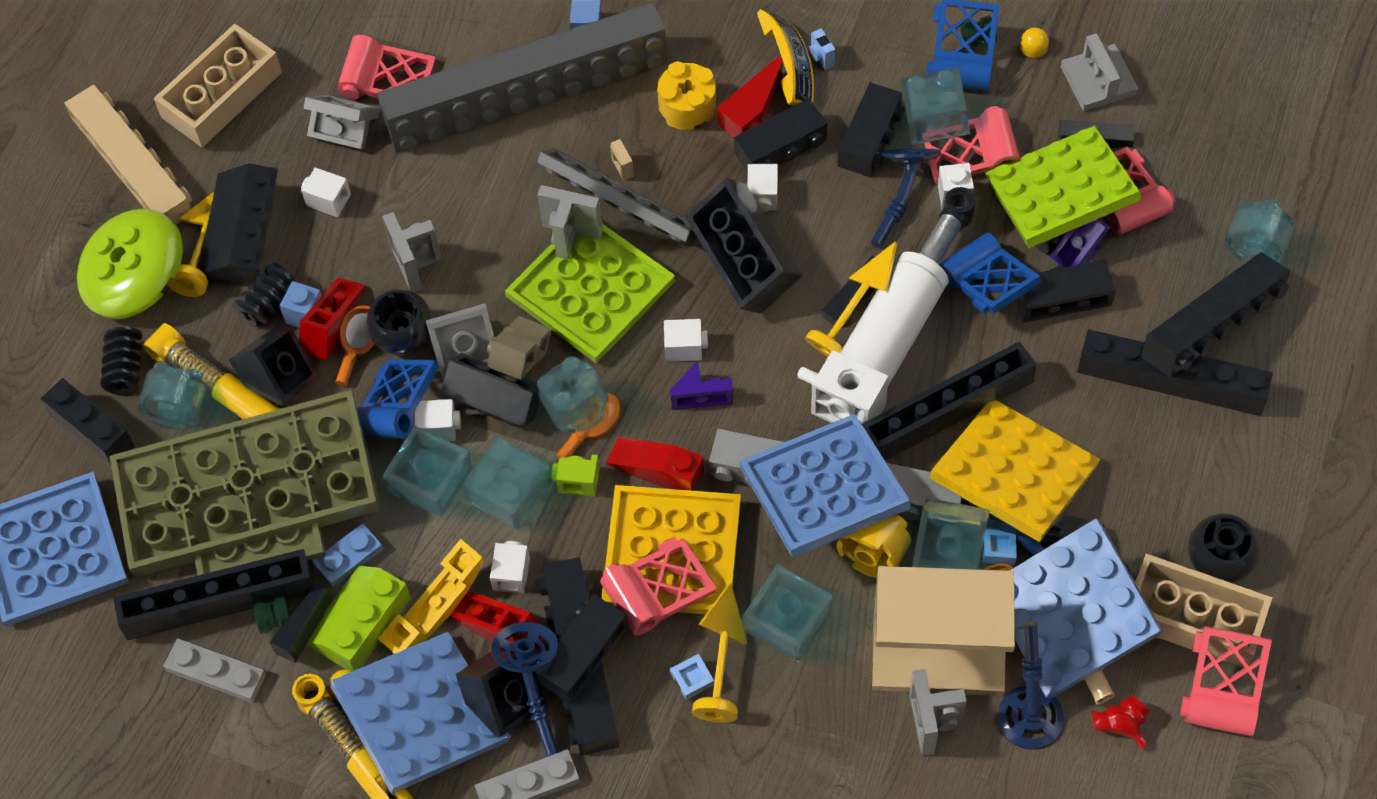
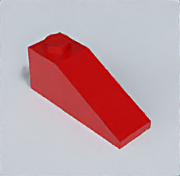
[717,56,783,138]
[299,277,366,360]
[606,437,704,491]
[449,591,545,653]

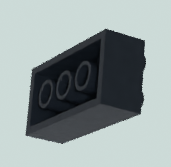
[685,178,803,314]

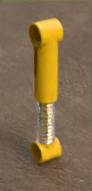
[142,323,280,419]
[292,674,414,799]

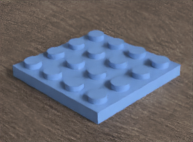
[739,414,911,558]
[0,471,129,627]
[1010,518,1164,699]
[331,632,510,794]

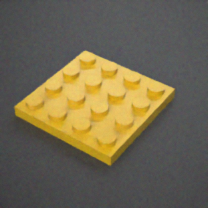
[929,400,1100,542]
[601,485,741,614]

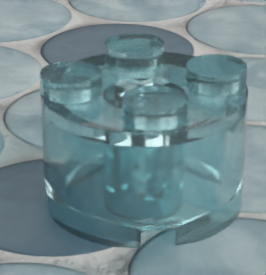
[1225,199,1296,263]
[537,357,608,432]
[137,362,207,430]

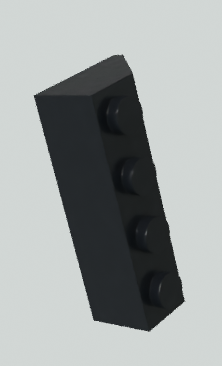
[199,163,278,286]

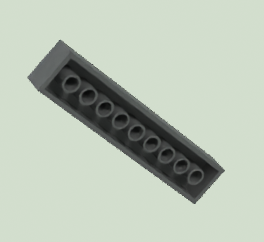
[377,3,668,152]

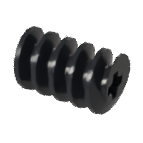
[233,262,296,327]
[100,326,143,395]

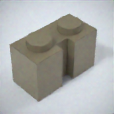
[487,316,552,380]

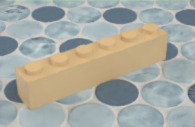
[64,84,192,225]

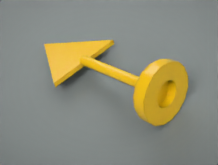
[167,192,214,297]
[805,242,897,357]
[691,583,748,723]

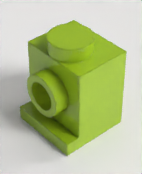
[552,455,600,497]

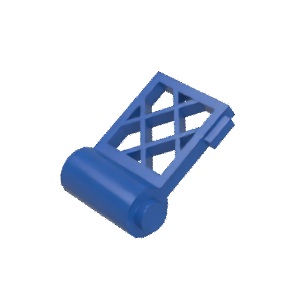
[926,0,999,91]
[939,233,1041,314]
[357,360,439,439]

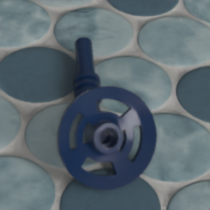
[871,149,941,248]
[997,621,1064,750]
[491,622,559,757]

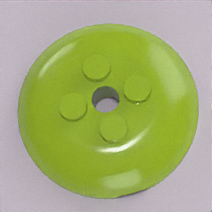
[77,209,183,319]

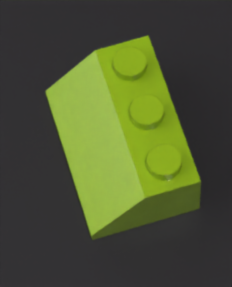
[306,566,411,671]

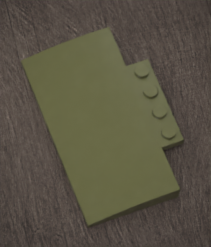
[110,389,381,578]

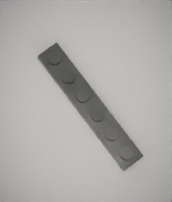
[537,148,697,242]

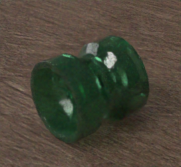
[960,15,997,49]
[253,595,291,634]

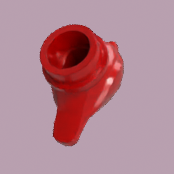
[1091,695,1150,750]

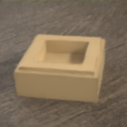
[610,139,634,181]

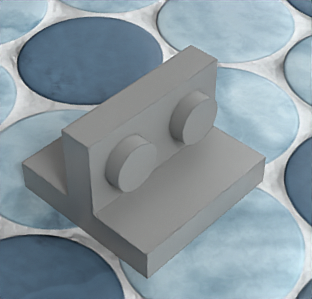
[1060,33,1139,112]
[304,95,380,149]
[537,185,603,259]
[382,212,442,293]
[426,303,495,380]
[909,669,966,756]

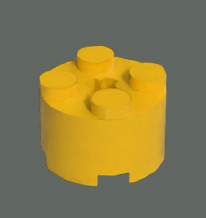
[657,61,716,131]
[836,515,911,578]

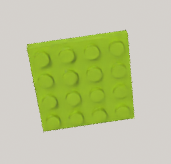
[985,126,1142,248]
[505,224,675,364]

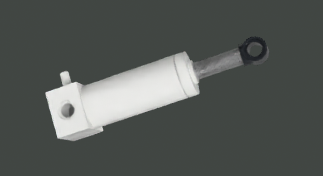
[797,187,975,424]

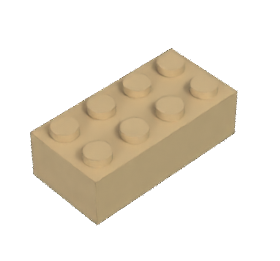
[154,24,282,148]
[1135,554,1273,668]

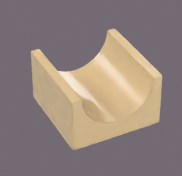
[872,566,1015,696]

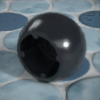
[366,289,433,356]
[1188,513,1260,583]

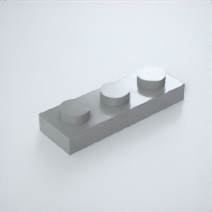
[163,638,267,703]
[474,749,580,799]

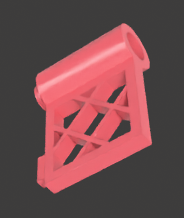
[337,35,435,100]
[921,106,1021,184]
[1106,147,1176,236]
[600,537,717,636]
[1180,626,1272,737]

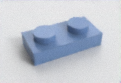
[312,523,384,588]

